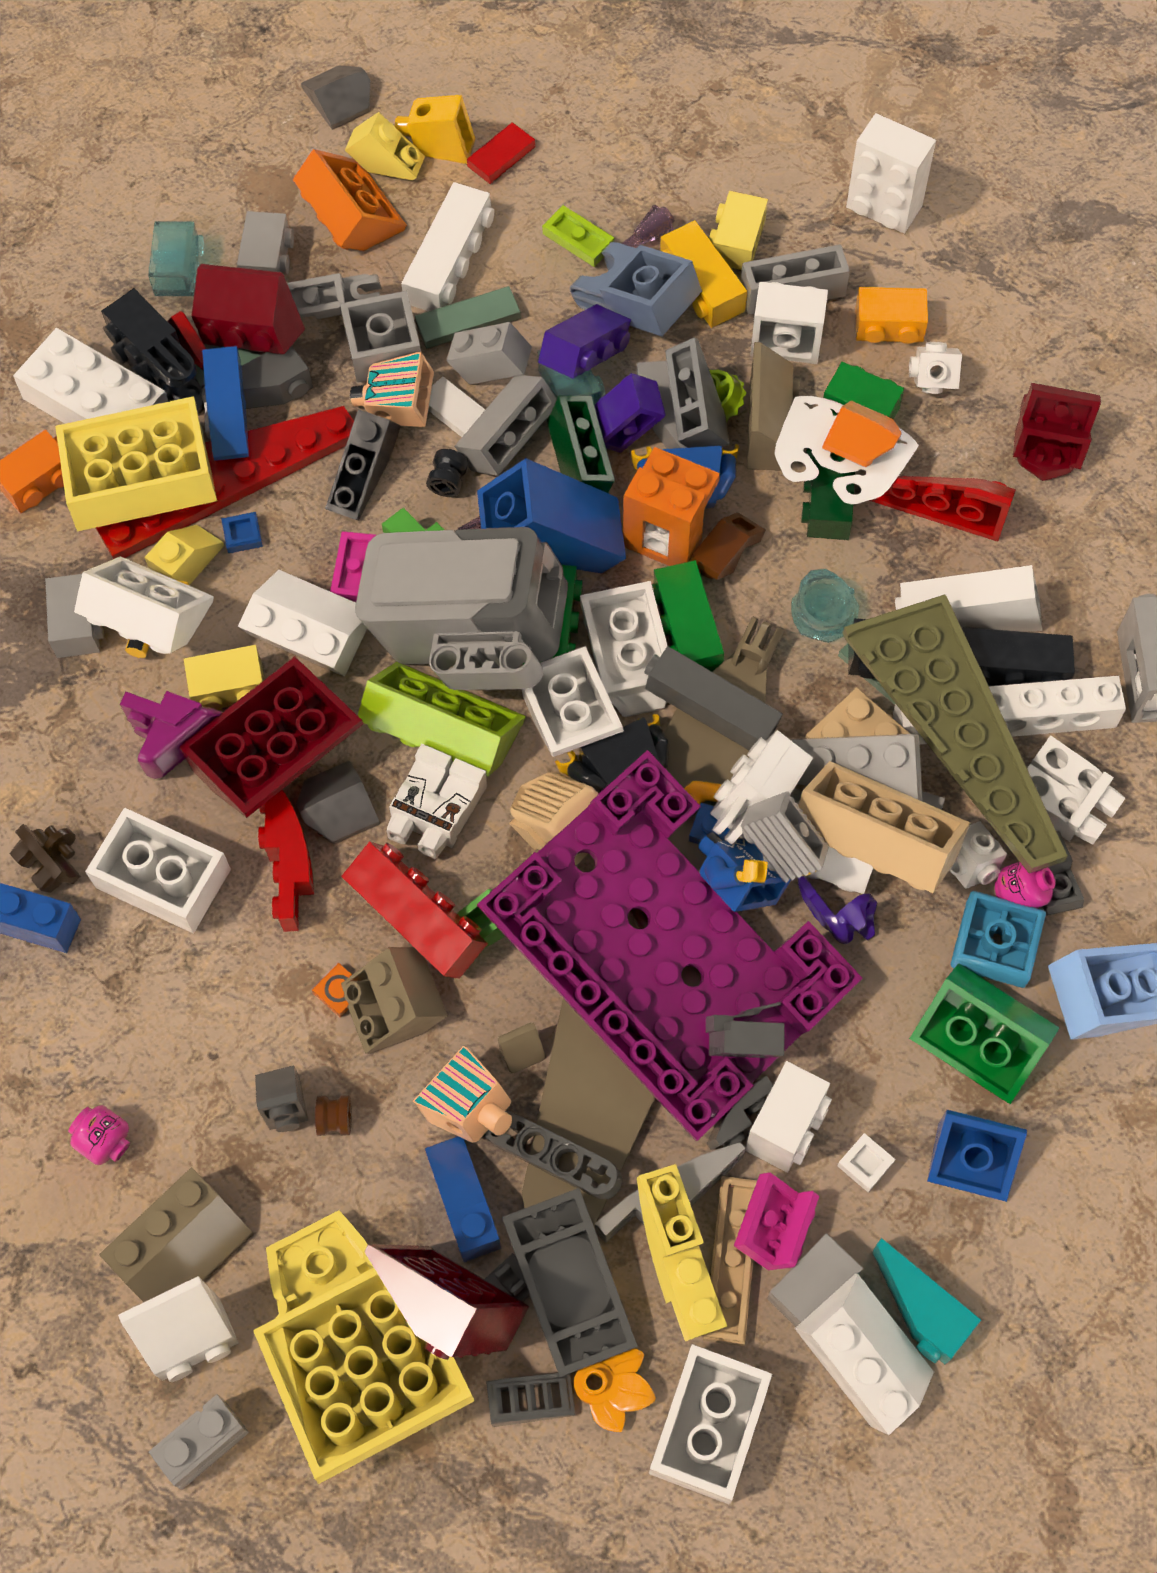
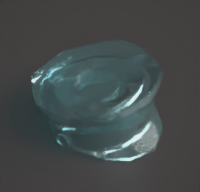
[791,569,859,643]

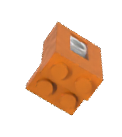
[623,447,720,566]

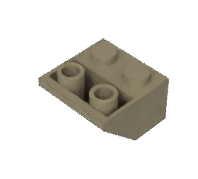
[341,947,448,1054]

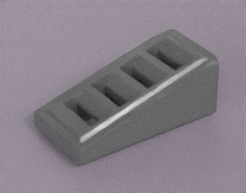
[486,1373,575,1427]

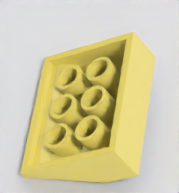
[55,396,217,532]

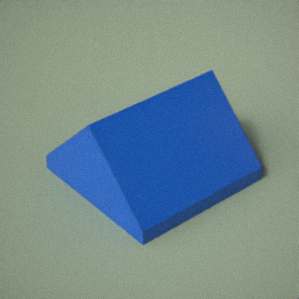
[927,1110,1027,1202]

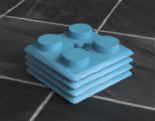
[950,891,1046,988]

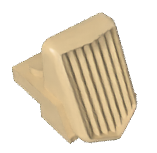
[509,772,599,865]

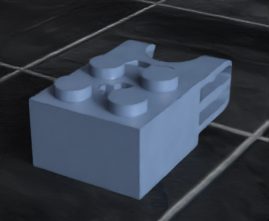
[570,242,702,336]

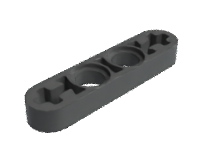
[484,1109,622,1200]

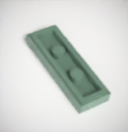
[415,286,521,349]

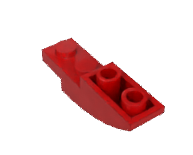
[258,790,314,932]

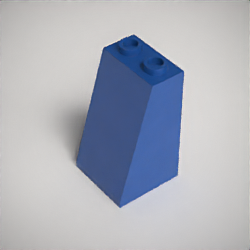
[477,458,626,574]

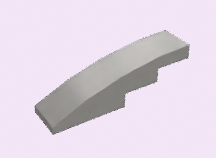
[595,1142,746,1243]

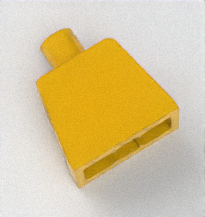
[394,95,476,164]

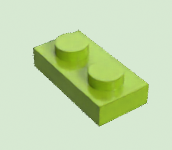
[542,205,615,267]

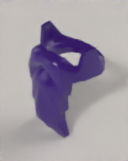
[798,876,877,944]

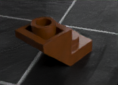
[689,512,766,580]

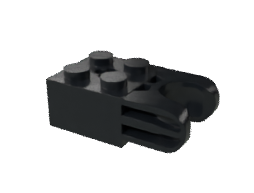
[101,288,204,414]

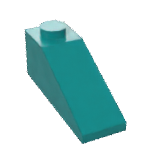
[872,1238,981,1365]

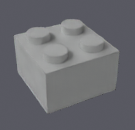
[340,291,421,383]

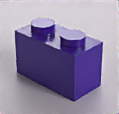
[594,373,666,453]

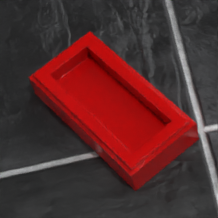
[467,122,535,184]

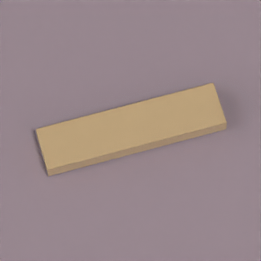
[703,1176,757,1346]

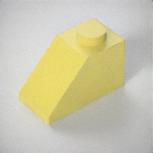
[144,525,225,585]

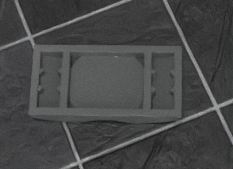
[502,1188,638,1377]

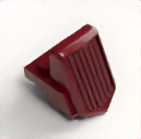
[1013,383,1101,481]

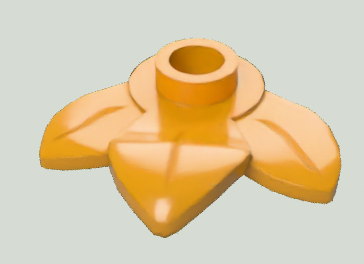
[574,1348,656,1432]

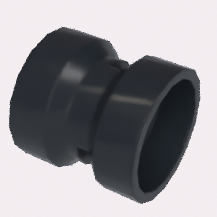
[426,449,468,497]

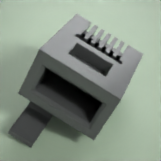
[706,1002,784,1058]

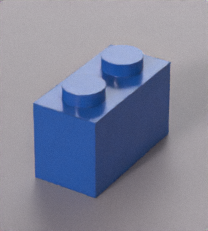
[0,883,81,953]

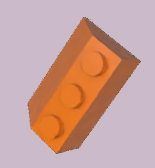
[293,149,407,251]

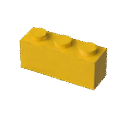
[660,220,747,328]

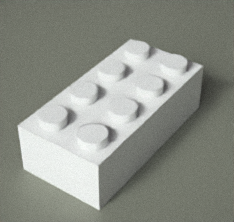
[13,328,168,424]

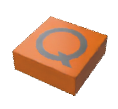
[312,963,352,1018]

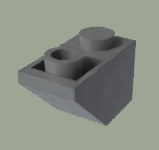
[255,1065,309,1132]

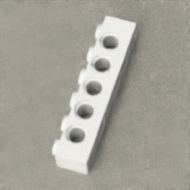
[893,676,1126,744]

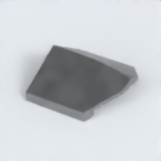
[301,65,371,130]
[296,760,380,844]

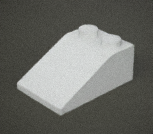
[521,646,624,757]
[118,1276,239,1382]

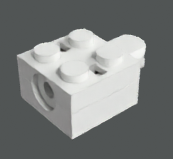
[710,730,813,844]

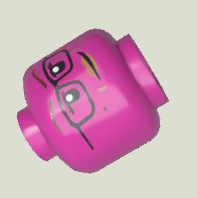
[995,862,1055,908]
[68,1105,130,1165]

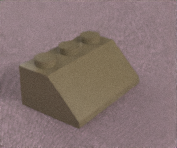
[747,342,799,471]
[99,1167,253,1302]

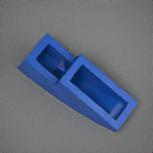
[202,346,249,461]

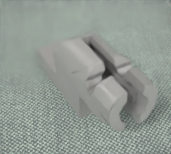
[287,273,381,319]

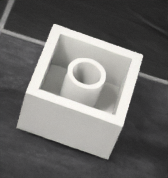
[750,282,828,364]
[745,1061,832,1173]

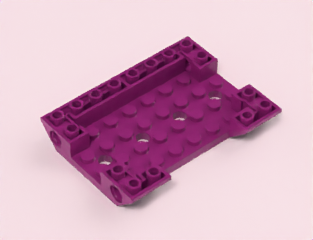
[477,750,863,1141]

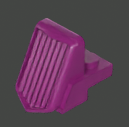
[119,691,223,779]

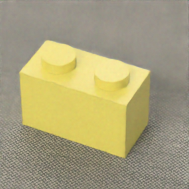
[709,191,768,270]
[184,645,264,710]

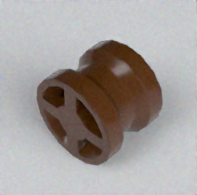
[315,1095,352,1136]

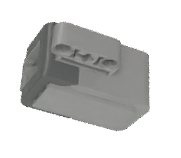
[355,527,568,690]

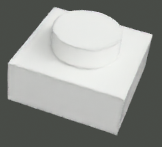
[837,1133,896,1193]

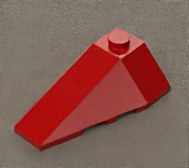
[869,476,1016,542]

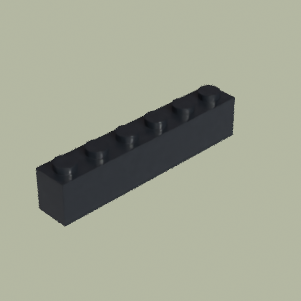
[848,618,1075,686]

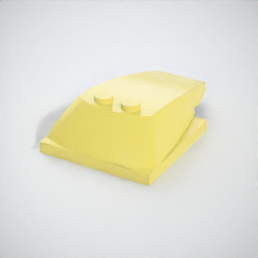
[253,1210,475,1484]

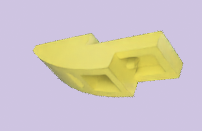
[637,1164,727,1341]

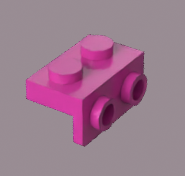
[734,1172,819,1270]

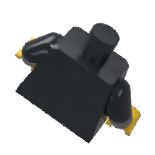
[555,714,670,793]

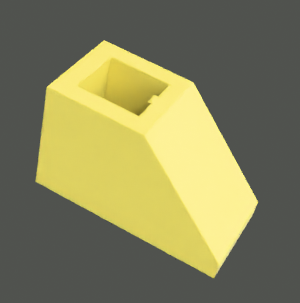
[345,112,425,180]

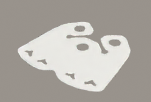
[775,396,919,504]

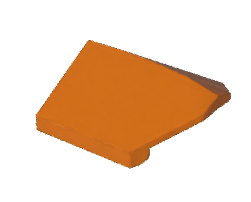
[822,401,902,467]

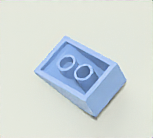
[1048,943,1157,1040]

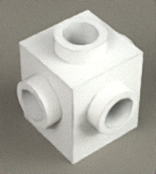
[909,342,962,394]
[950,821,1007,889]

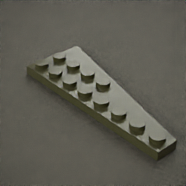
[843,594,1068,873]

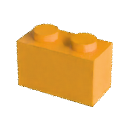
[855,287,928,344]

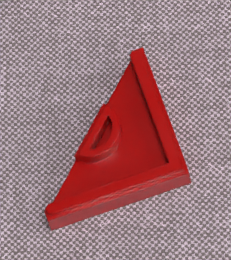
[167,311,206,371]

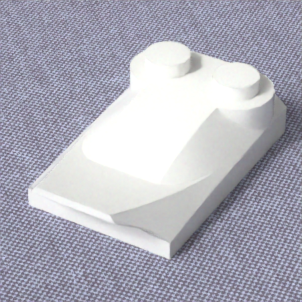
[580,581,667,717]

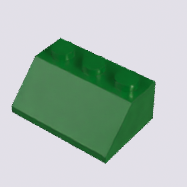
[909,963,1060,1104]

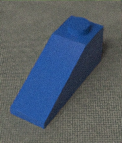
[425,1136,502,1262]

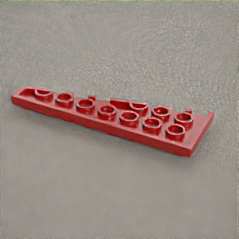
[95,406,354,559]

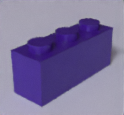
[538,304,631,379]

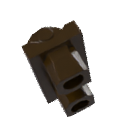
[10,824,81,893]

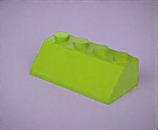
[358,662,526,776]

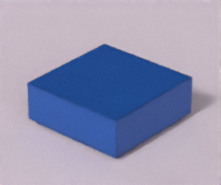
[221,512,263,554]

